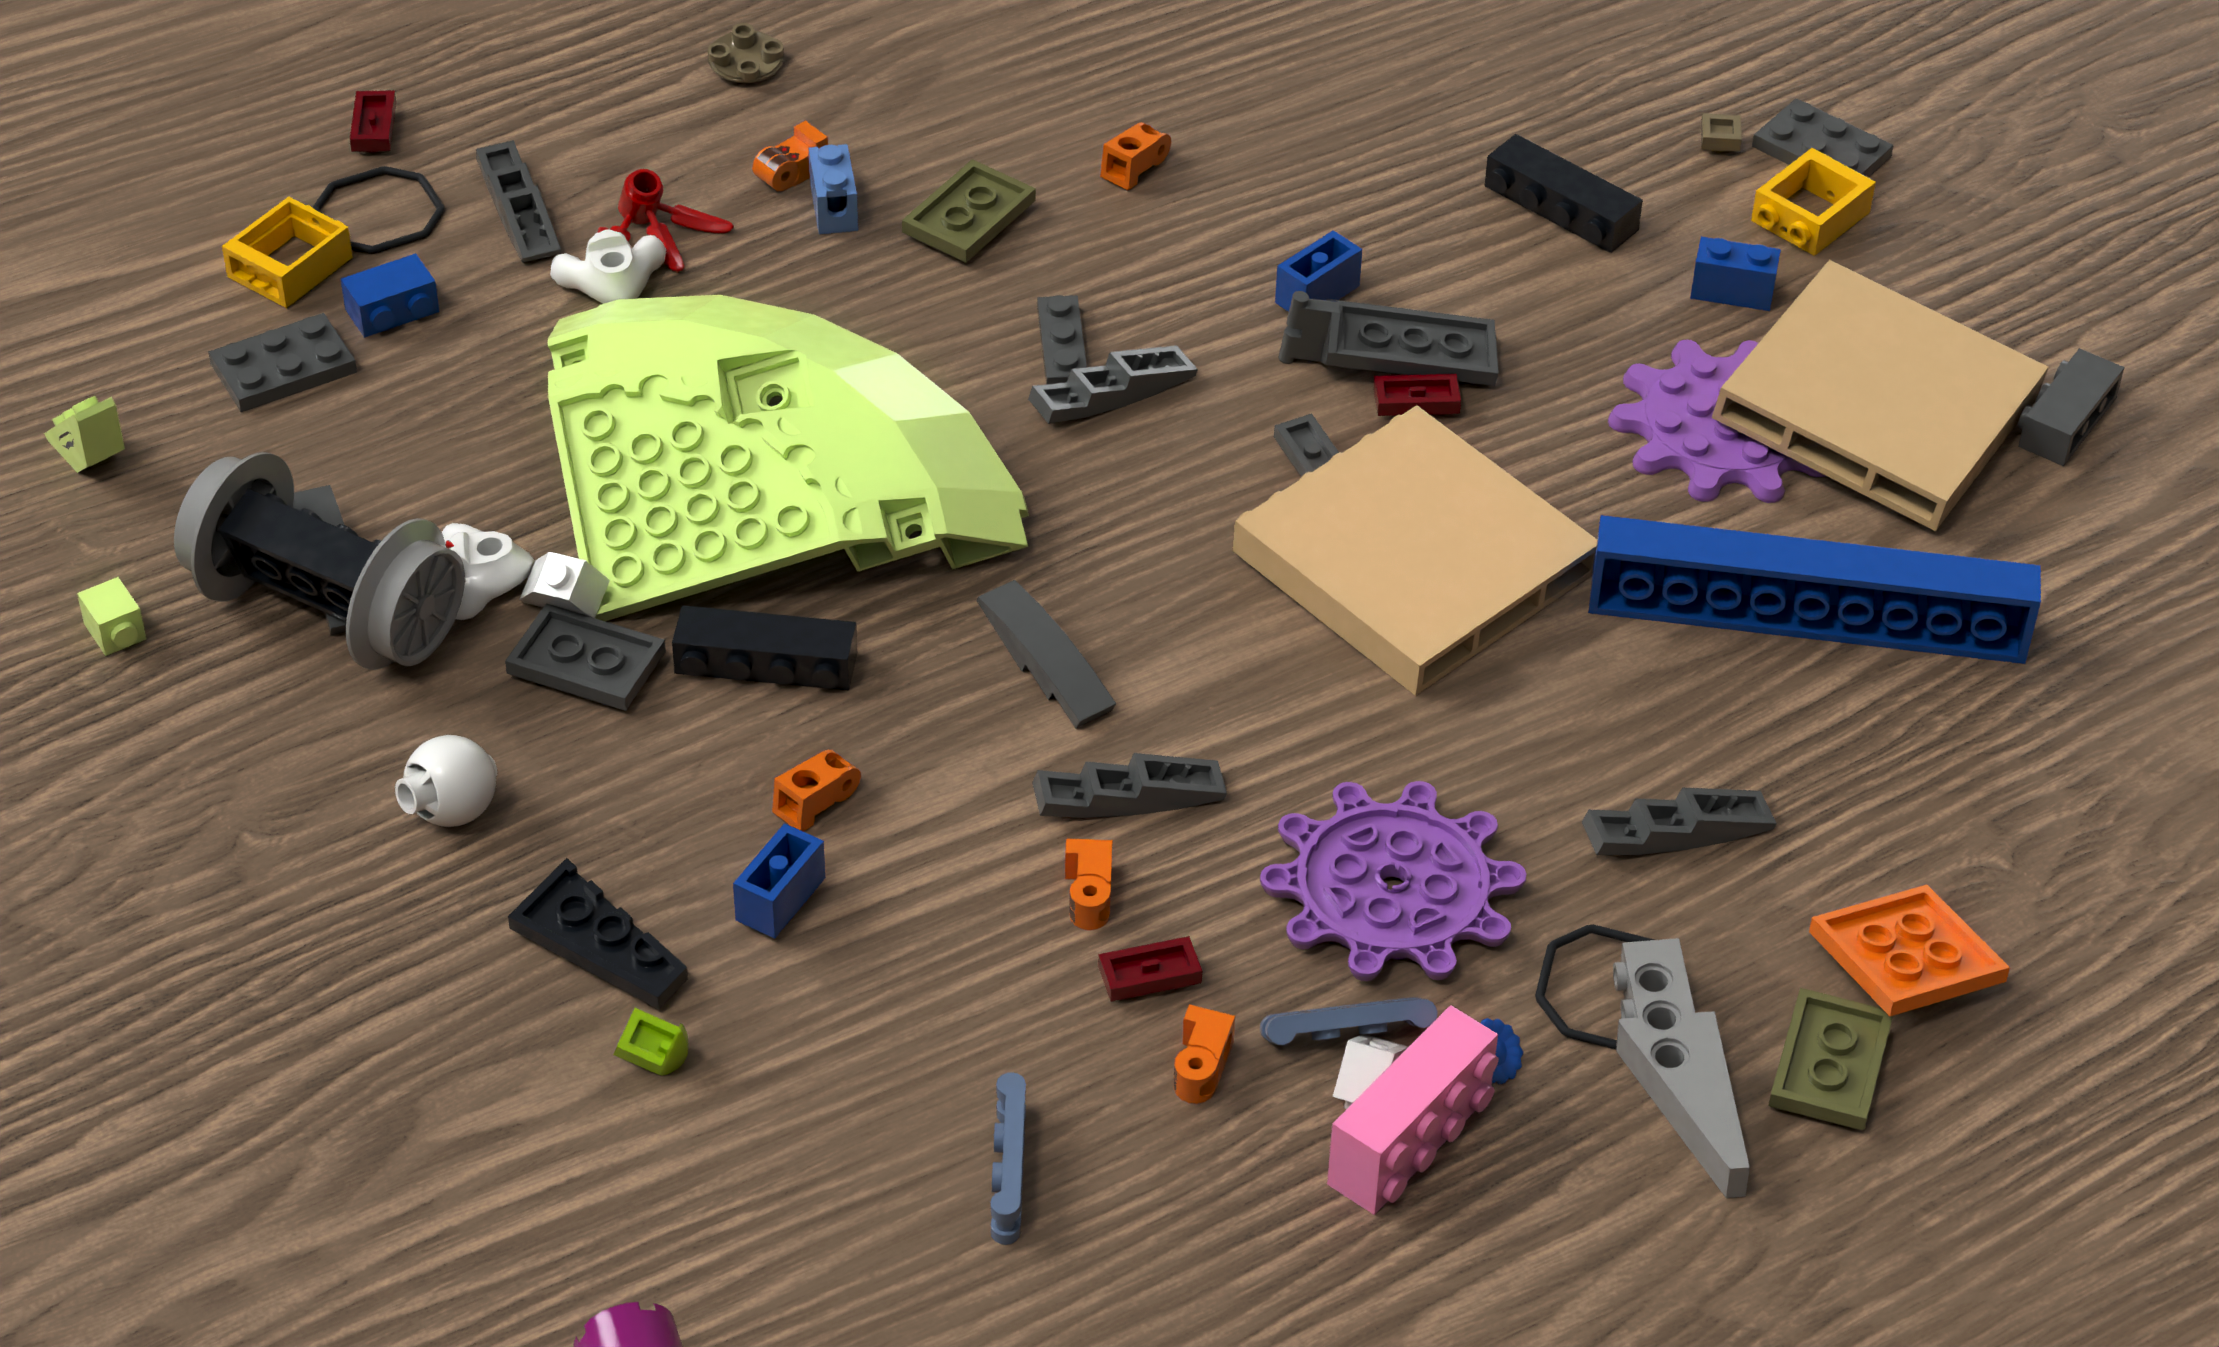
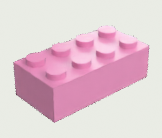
[1327,1005,1499,1215]

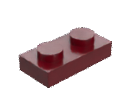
[350,90,396,153]
[1373,374,1461,416]
[1098,936,1203,1002]

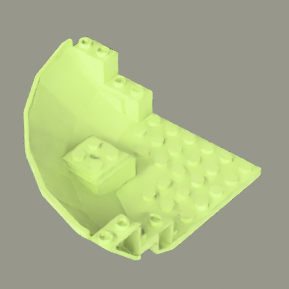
[548,295,1029,621]

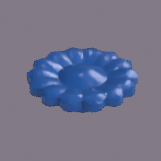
[1481,1018,1524,1084]

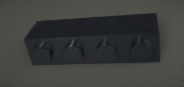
[1485,134,1643,253]
[672,605,858,691]

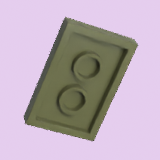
[902,159,1036,262]
[1768,988,1893,1131]

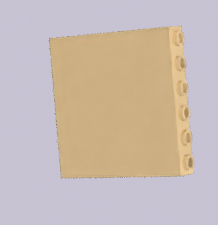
[1712,260,2049,531]
[1233,405,1597,696]

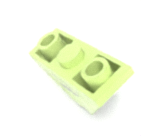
[44,396,125,473]

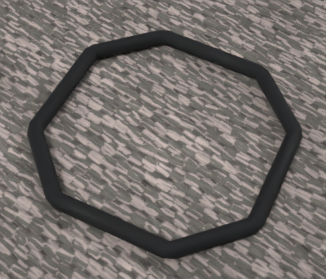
[313,166,445,253]
[1535,924,1655,1050]

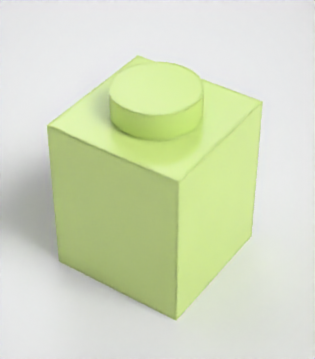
[77,577,146,656]

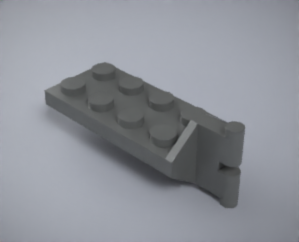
[1278,291,1499,386]

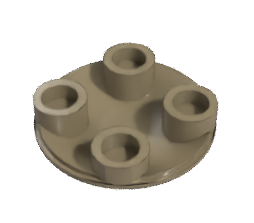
[708,23,784,83]

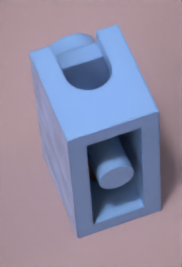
[808,144,858,234]

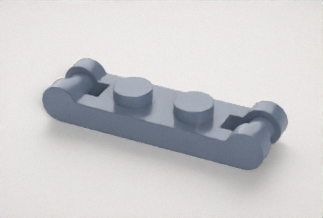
[1260,997,1437,1045]
[990,1072,1026,1245]

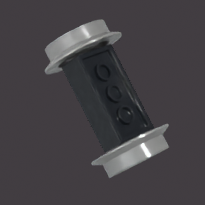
[174,452,465,670]

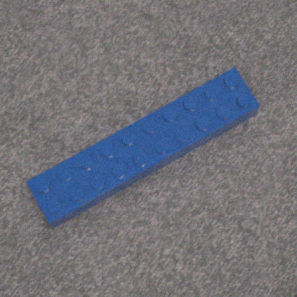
[1588,515,2041,664]

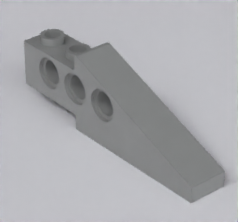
[1613,938,1750,1198]

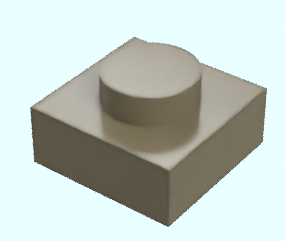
[1700,113,1742,152]

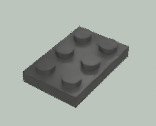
[1752,98,1894,178]
[208,313,357,412]
[505,603,666,711]

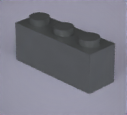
[2017,348,2125,466]

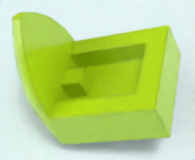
[613,1008,689,1076]

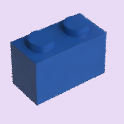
[1275,230,1363,312]
[1690,236,1781,311]
[341,253,440,338]
[733,823,826,939]

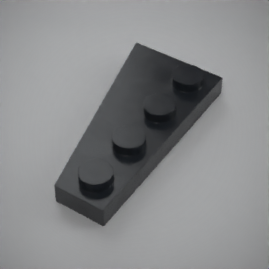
[508,858,688,1009]

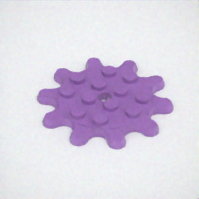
[1608,340,1825,503]
[1260,781,1526,981]

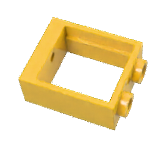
[1751,148,1876,256]
[222,197,353,308]

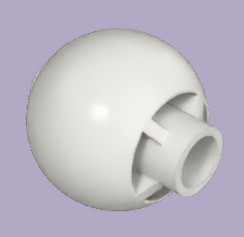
[395,735,497,827]

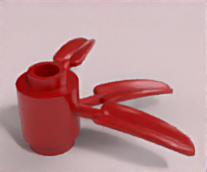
[610,169,734,272]

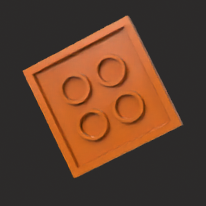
[1809,885,2010,1017]

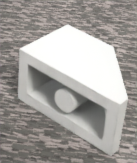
[519,552,610,618]
[1333,1034,1408,1109]

